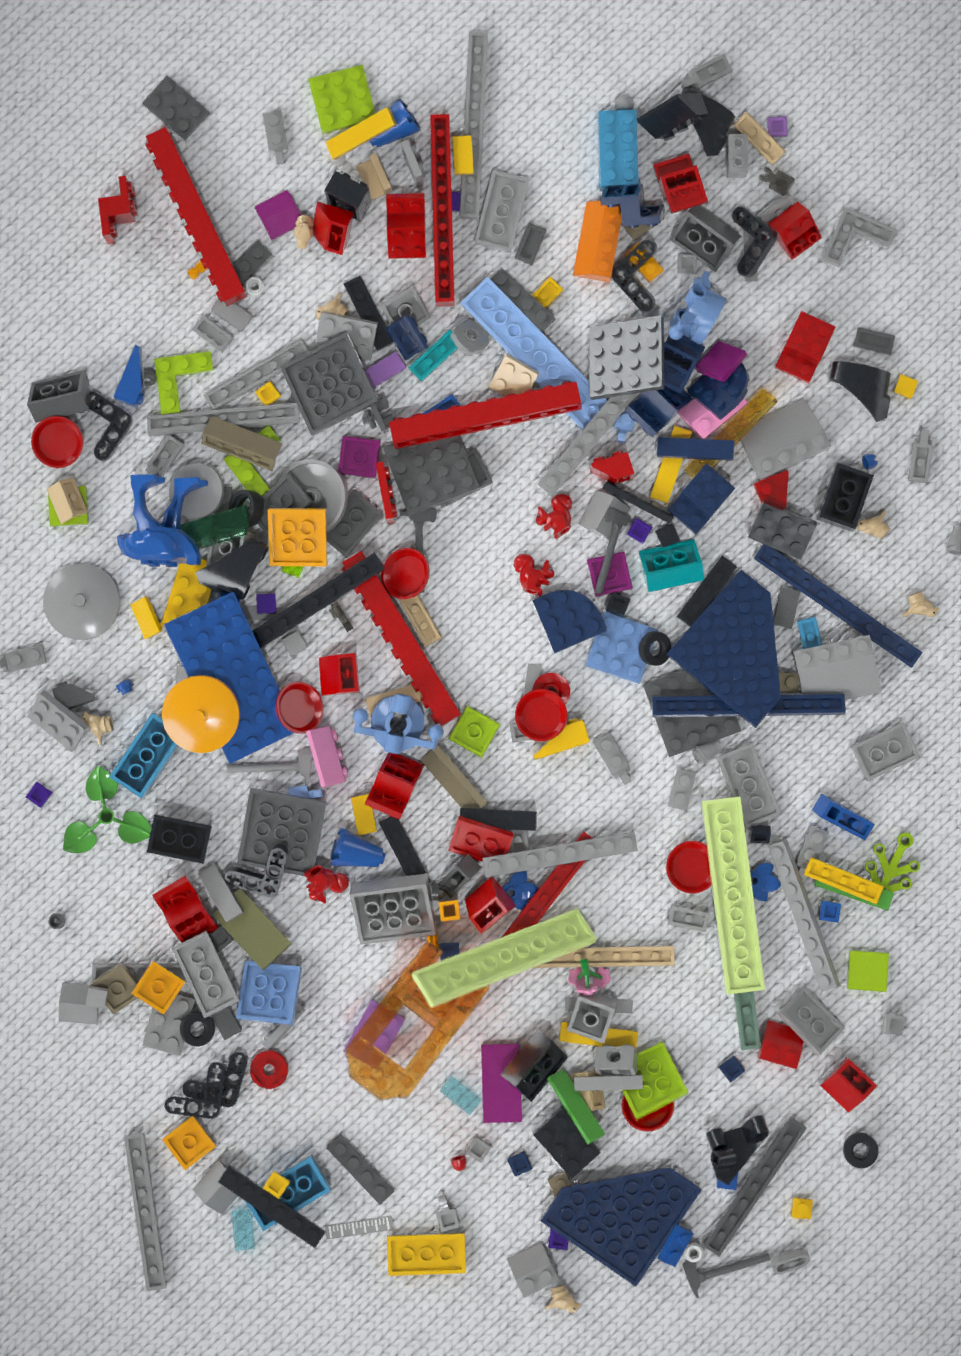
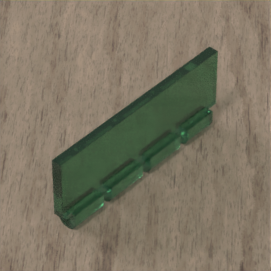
[181,505,250,549]

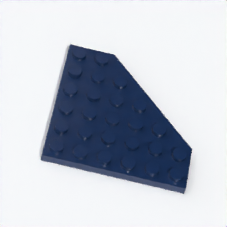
[667,570,781,728]
[540,1167,702,1287]

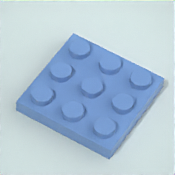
[585,611,658,684]
[236,961,302,1025]

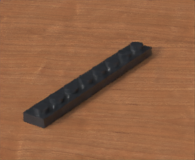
[252,552,386,649]

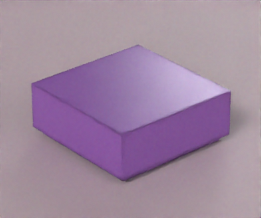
[767,116,788,138]

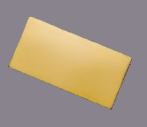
[452,135,474,176]
[130,596,163,639]
[351,794,377,835]

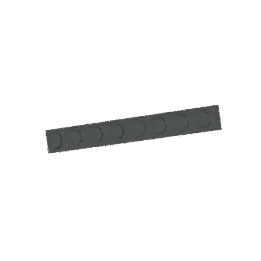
[703,1116,807,1257]

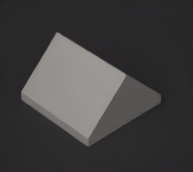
[579,490,630,540]
[193,1159,238,1215]

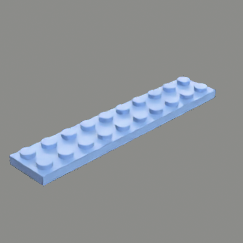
[460,277,608,430]

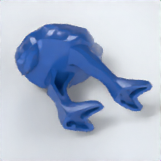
[117,474,208,567]

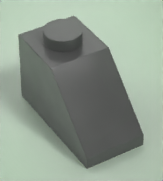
[52,681,98,710]
[438,854,482,898]

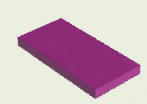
[481,1043,522,1123]

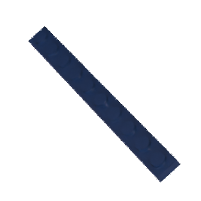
[753,544,923,668]
[652,694,846,717]

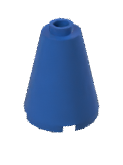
[369,98,421,148]
[330,828,385,867]

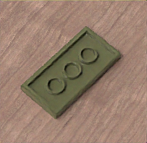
[212,889,292,971]

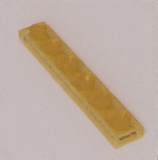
[684,388,778,479]

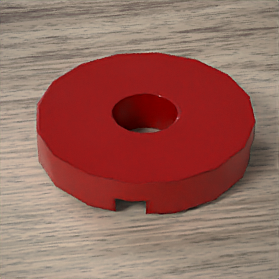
[250,1050,289,1089]

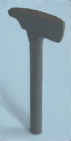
[595,508,634,595]
[400,509,437,593]
[682,1253,770,1299]

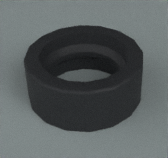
[229,489,264,527]

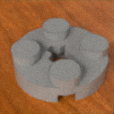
[451,318,490,356]

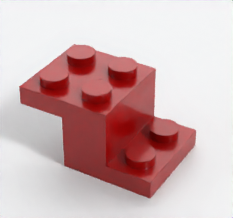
[653,153,708,214]
[98,176,138,244]
[386,193,426,259]
[775,311,836,384]
[365,752,425,820]
[152,876,218,943]

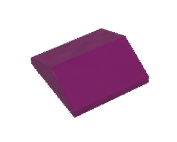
[254,190,301,241]

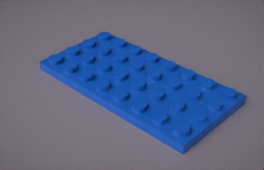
[163,592,293,764]

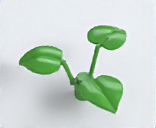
[63,766,151,853]

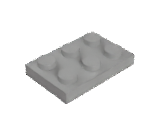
[315,311,378,361]
[27,690,89,752]
[851,722,920,781]
[777,986,845,1056]
[142,994,196,1056]

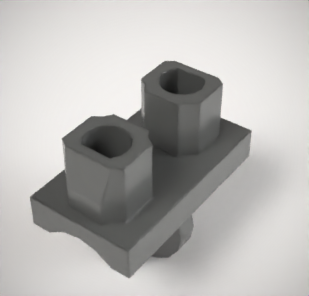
[362,397,395,433]

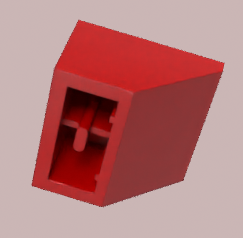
[312,201,354,255]
[768,201,822,260]
[590,451,635,485]
[319,653,360,696]
[465,876,516,934]
[820,1057,877,1113]

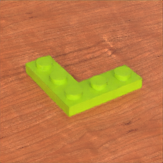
[154,351,214,415]
[223,426,280,497]

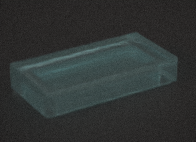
[440,1075,482,1115]
[232,1209,255,1251]

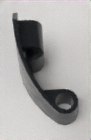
[681,89,735,156]
[829,361,891,422]
[196,539,269,600]
[706,1115,770,1185]

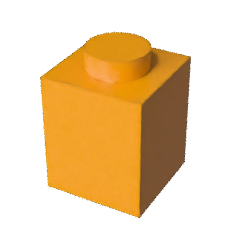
[439,900,461,921]

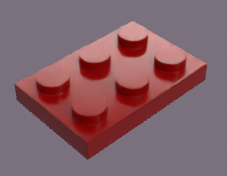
[376,462,398,524]
[448,816,514,862]

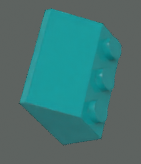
[638,539,704,592]

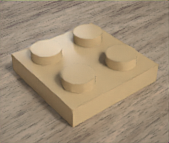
[489,354,540,397]

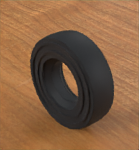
[639,631,672,666]
[180,1011,215,1047]
[843,1133,879,1169]

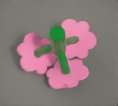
[568,959,611,995]

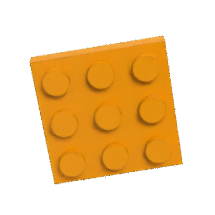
[268,508,328,567]

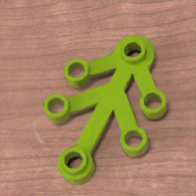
[865,833,920,892]

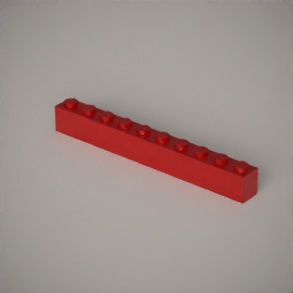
[430,114,455,307]
[145,127,247,306]
[389,381,582,449]
[341,551,461,727]

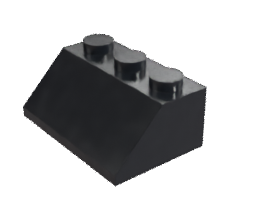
[636,93,708,141]
[500,1029,568,1102]

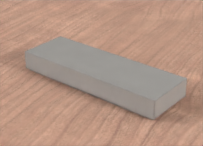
[198,864,244,923]

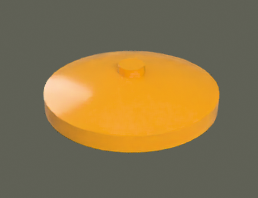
[162,675,240,753]

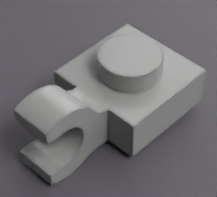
[436,1195,460,1232]

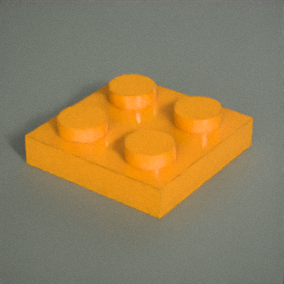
[131,960,185,1014]
[162,1117,216,1170]

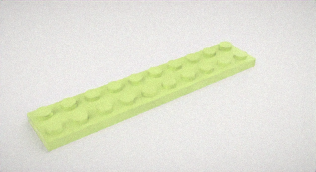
[701,797,765,995]
[412,908,597,1008]

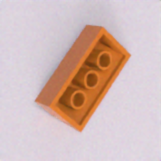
[573,201,622,283]

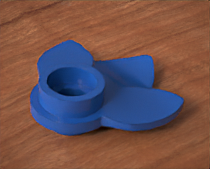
[750,863,781,901]
[502,871,538,910]

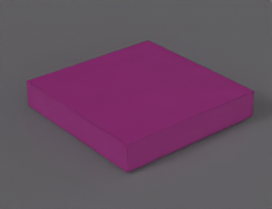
[695,341,747,382]
[338,436,381,479]
[587,552,633,597]

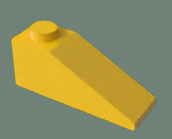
[533,718,590,760]

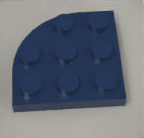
[687,363,750,420]
[532,590,608,653]

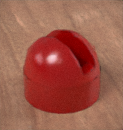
[451,1155,467,1171]

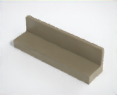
[201,416,282,471]
[421,745,487,809]

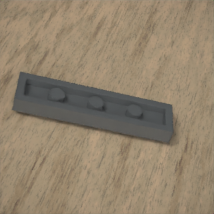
[491,268,556,333]
[327,1135,394,1205]

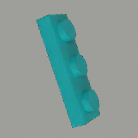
[408,330,459,383]

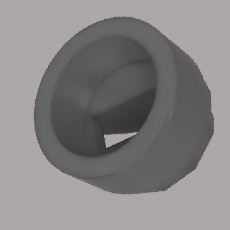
[143,371,157,386]
[431,885,445,901]
[48,913,66,929]

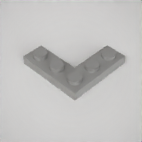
[822,207,897,267]

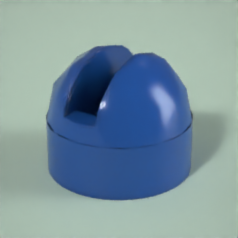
[862,454,878,470]

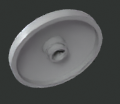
[278,459,348,532]
[43,564,120,640]

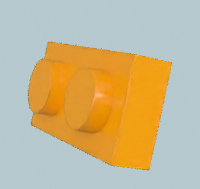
[624,242,664,284]

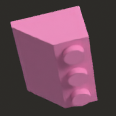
[678,399,748,439]
[306,726,348,788]

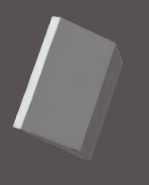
[380,285,431,325]
[59,982,99,1025]

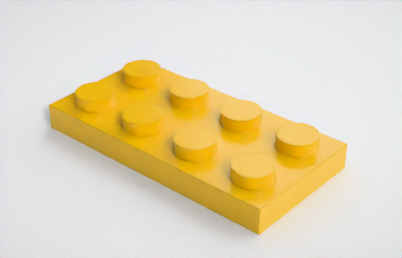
[161,559,212,628]
[387,1233,466,1276]

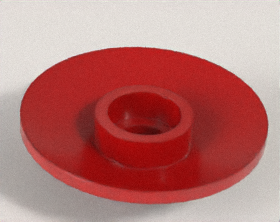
[532,673,571,705]

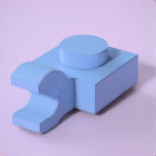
[614,411,635,444]
[288,785,323,799]

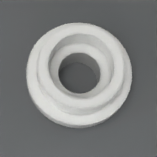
[245,277,264,296]
[684,1242,703,1262]

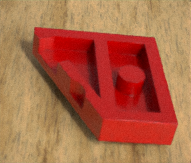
[753,470,789,508]

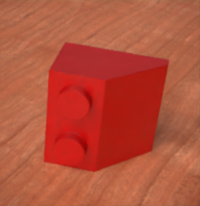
[757,1020,804,1069]

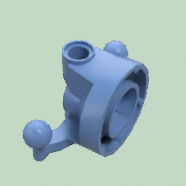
[669,271,727,345]
[353,694,444,754]

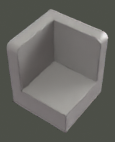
[882,1013,906,1035]

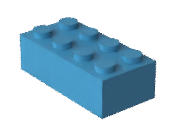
[598,110,639,191]
[109,713,179,799]
[246,1155,332,1231]

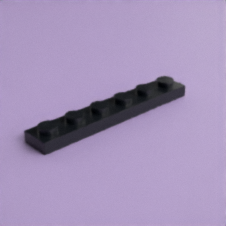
[218,1165,326,1248]

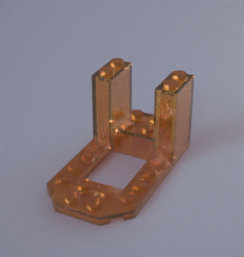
[345,940,490,1101]

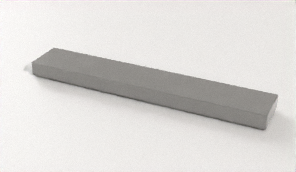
[203,338,310,410]
[92,963,188,983]

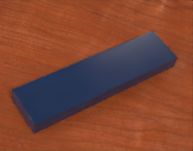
[657,437,735,461]

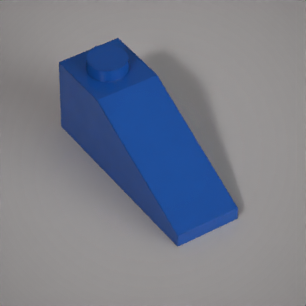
[114,345,145,409]
[812,793,875,840]

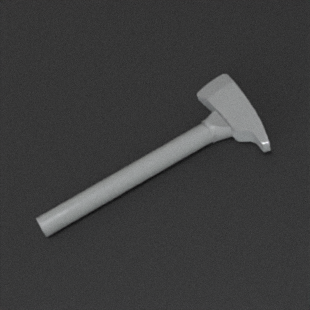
[227,748,311,785]

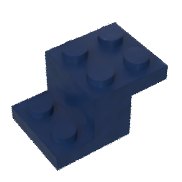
[600,184,665,228]
[664,336,705,394]
[625,386,693,437]
[667,463,735,535]

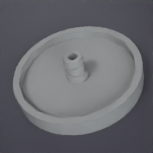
[169,463,224,519]

